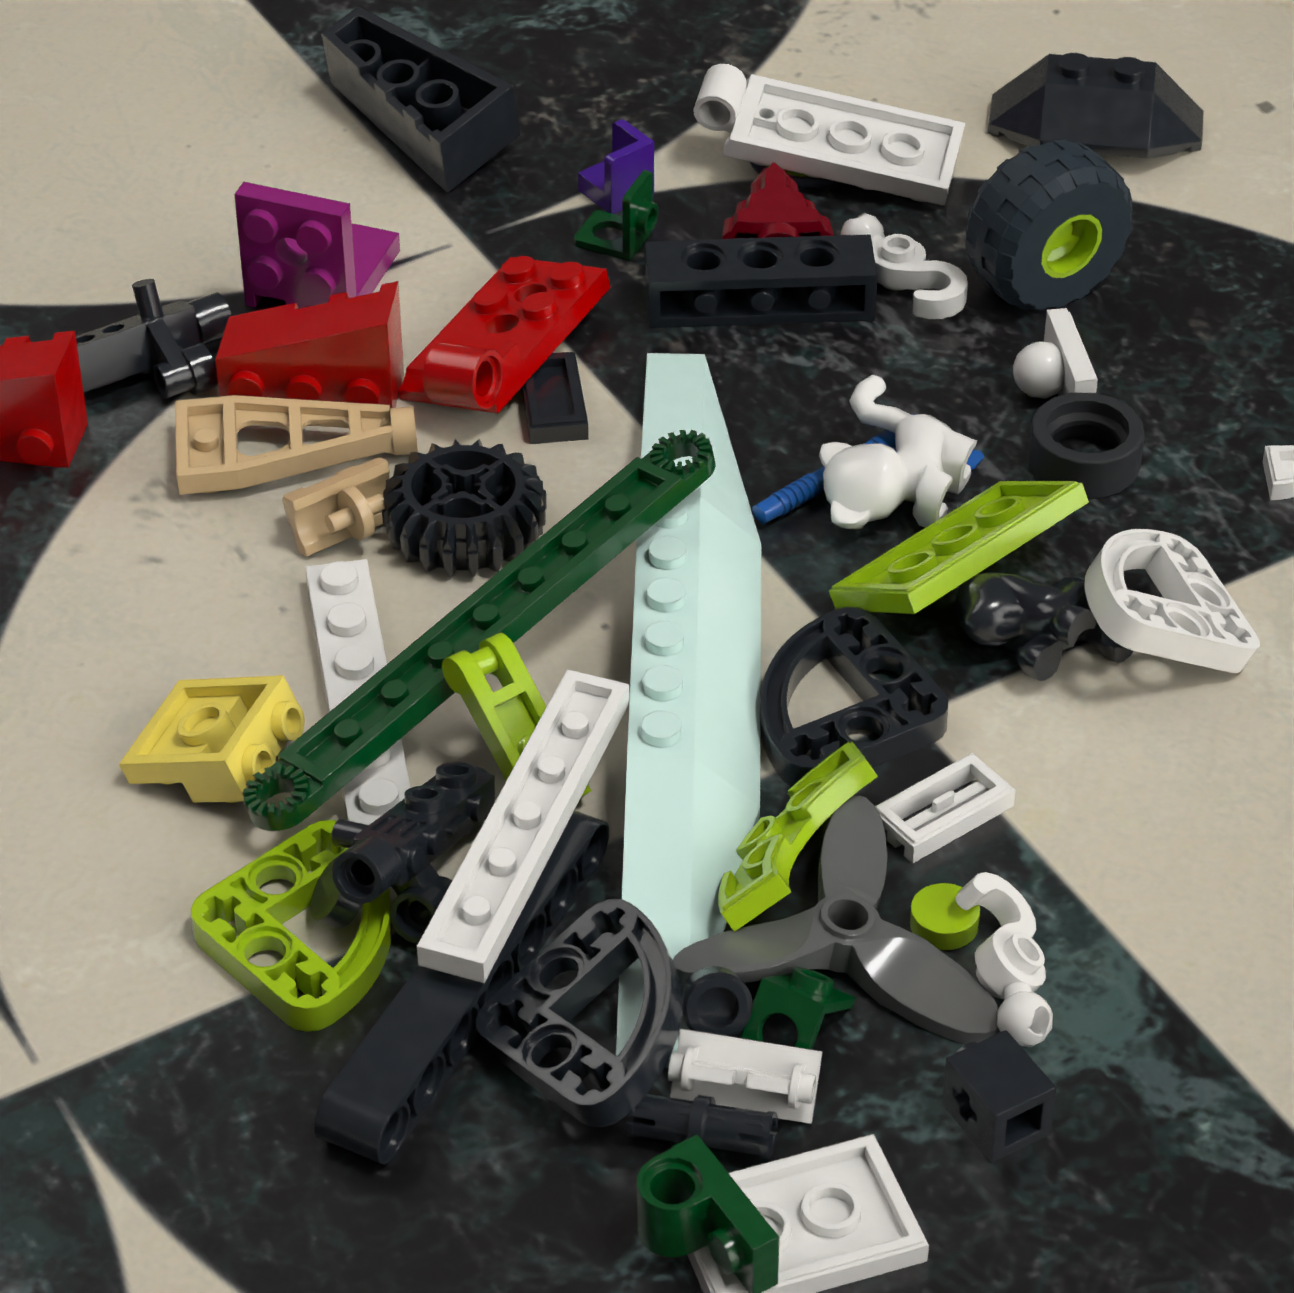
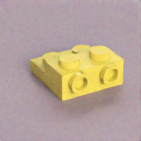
[119,675,305,803]

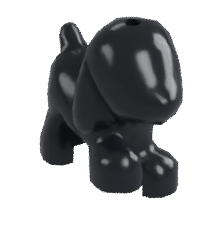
[955,572,1133,681]

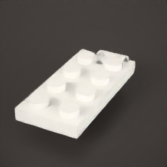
[694,64,965,206]

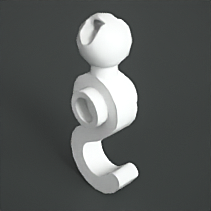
[841,213,968,319]
[955,872,1053,1047]

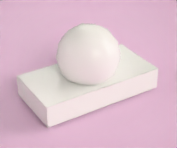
[1013,308,1098,399]

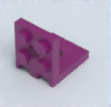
[234,182,400,308]

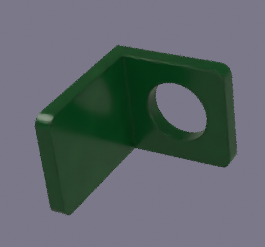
[574,170,658,261]
[741,967,856,1050]

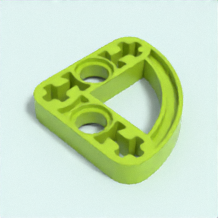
[191,820,392,1032]

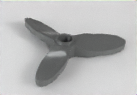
[673,795,999,1044]

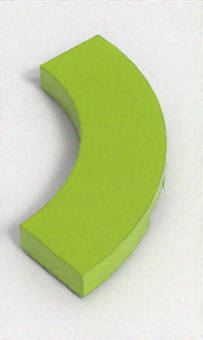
[718,742,878,932]

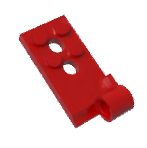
[397,256,611,414]

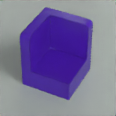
[578,119,654,214]

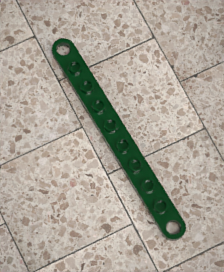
[242,430,716,831]

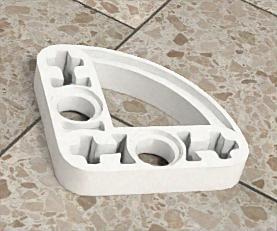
[1084,529,1260,673]

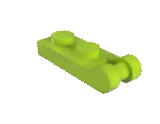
[442,633,592,798]

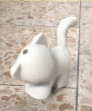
[819,375,977,529]

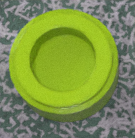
[910,883,980,950]

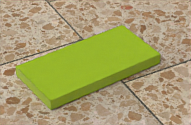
[829,481,1089,614]

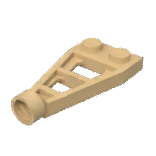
[175,395,418,495]

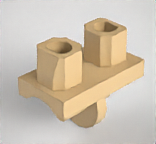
[282,457,390,557]

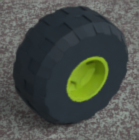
[965,140,1133,310]

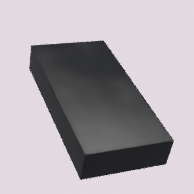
[521,352,589,444]

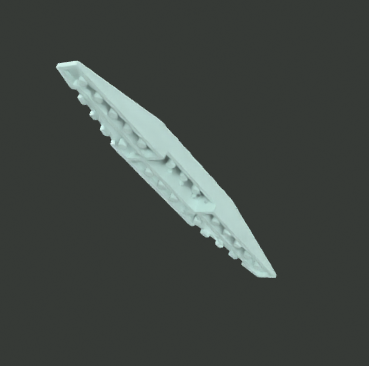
[616,353,761,1068]

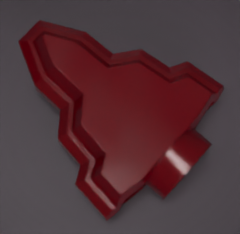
[722,163,834,239]

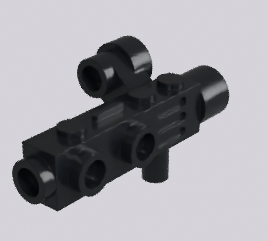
[76,279,232,399]
[331,762,495,944]

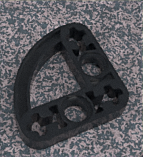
[760,607,948,787]
[475,899,682,1127]

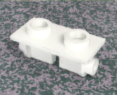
[668,1029,822,1124]

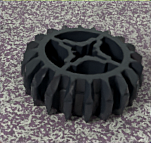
[382,439,547,577]

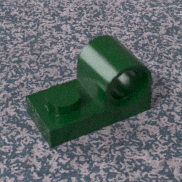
[637,1135,780,1293]

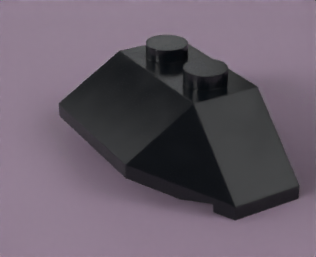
[988,53,1204,158]

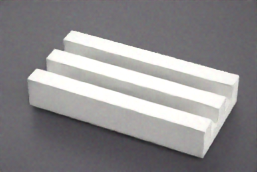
[875,753,1015,864]

